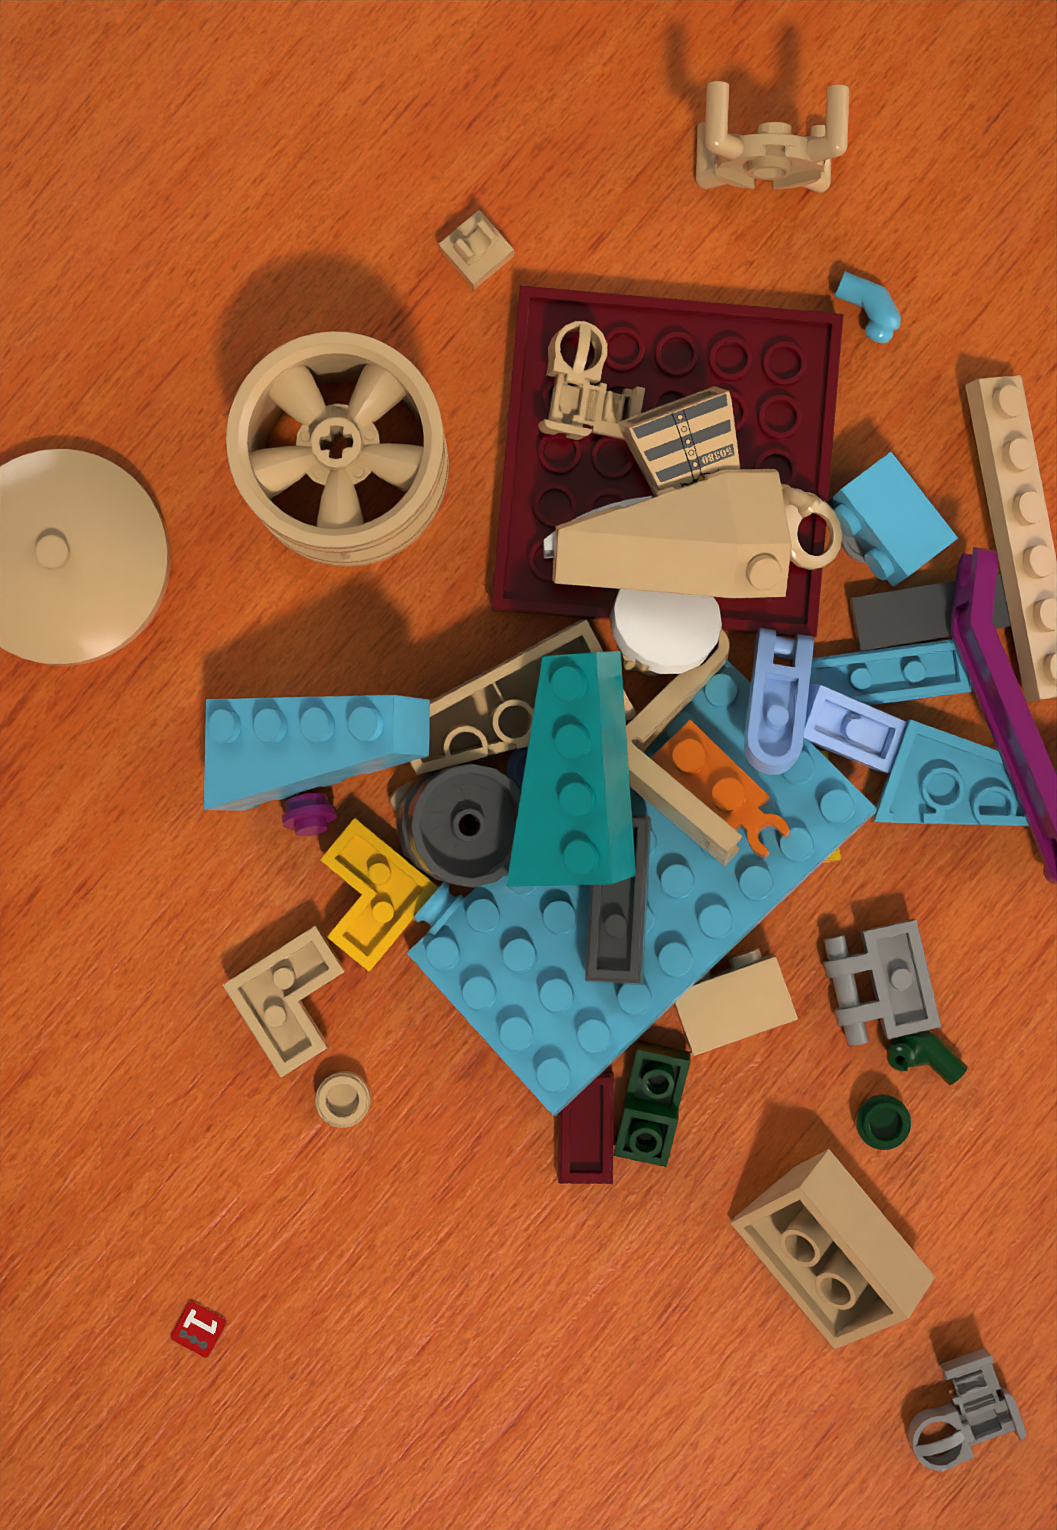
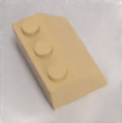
[730,1149,935,1349]

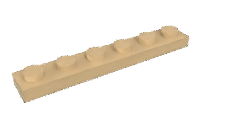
[965,375,1057,703]

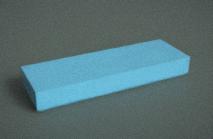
[810,639,972,706]

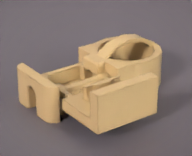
[538,321,645,440]

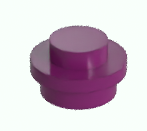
[281,793,337,836]

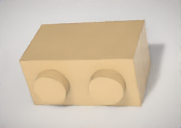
[673,948,798,1056]

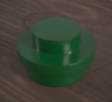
[855,1094,911,1150]

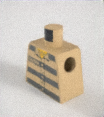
[617,386,740,497]

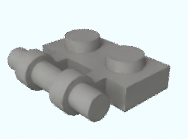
[823,919,941,1046]

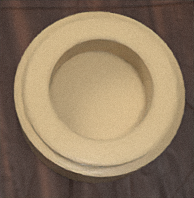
[315,1071,371,1128]

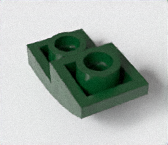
[613,1040,691,1167]

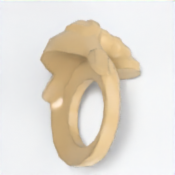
[781,484,842,570]

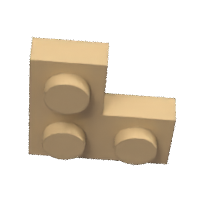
[223,925,346,1077]

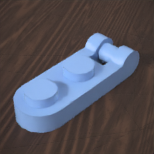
[744,627,814,775]

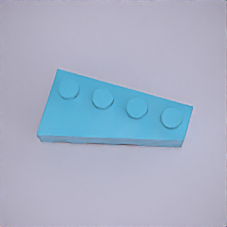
[204,695,430,811]

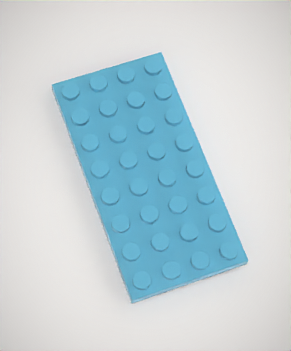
[407,660,877,1116]

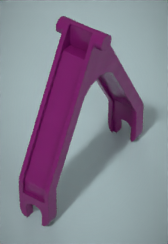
[951,547,1057,884]

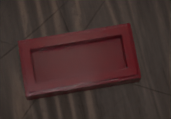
[558,1072,614,1184]

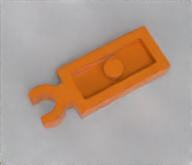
[651,719,790,859]

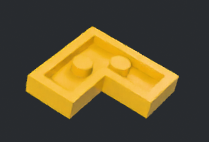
[320,818,440,972]

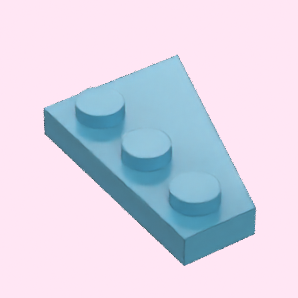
[870,719,1057,826]

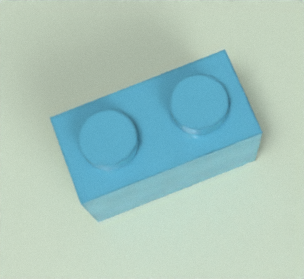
[828,452,958,587]

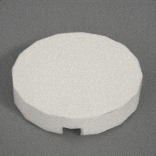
[610,589,722,674]

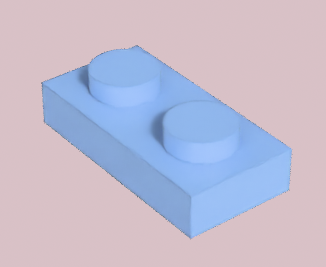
[804,684,908,773]

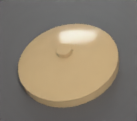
[0,449,171,666]

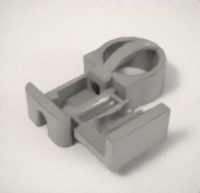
[907,1348,1026,1471]

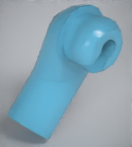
[834,271,901,343]

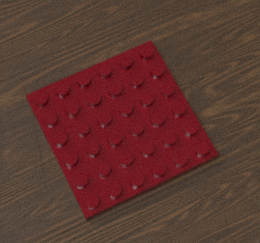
[491,285,844,638]

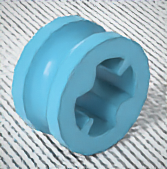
[413,882,465,936]

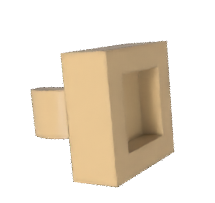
[438,210,514,290]

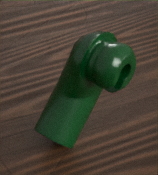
[886,1031,968,1085]

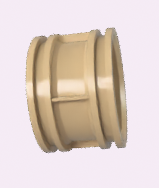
[226,331,449,567]

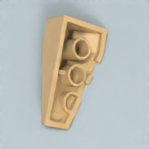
[552,469,792,598]

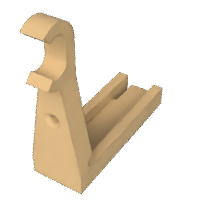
[626,629,742,867]

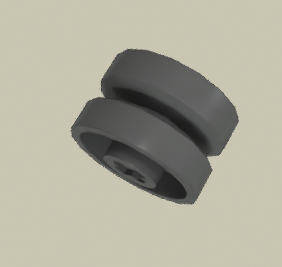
[396,764,521,887]

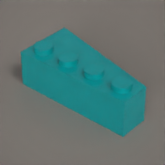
[506,651,636,887]

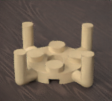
[696,81,850,193]

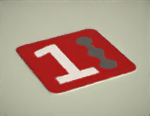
[171,1301,227,1358]

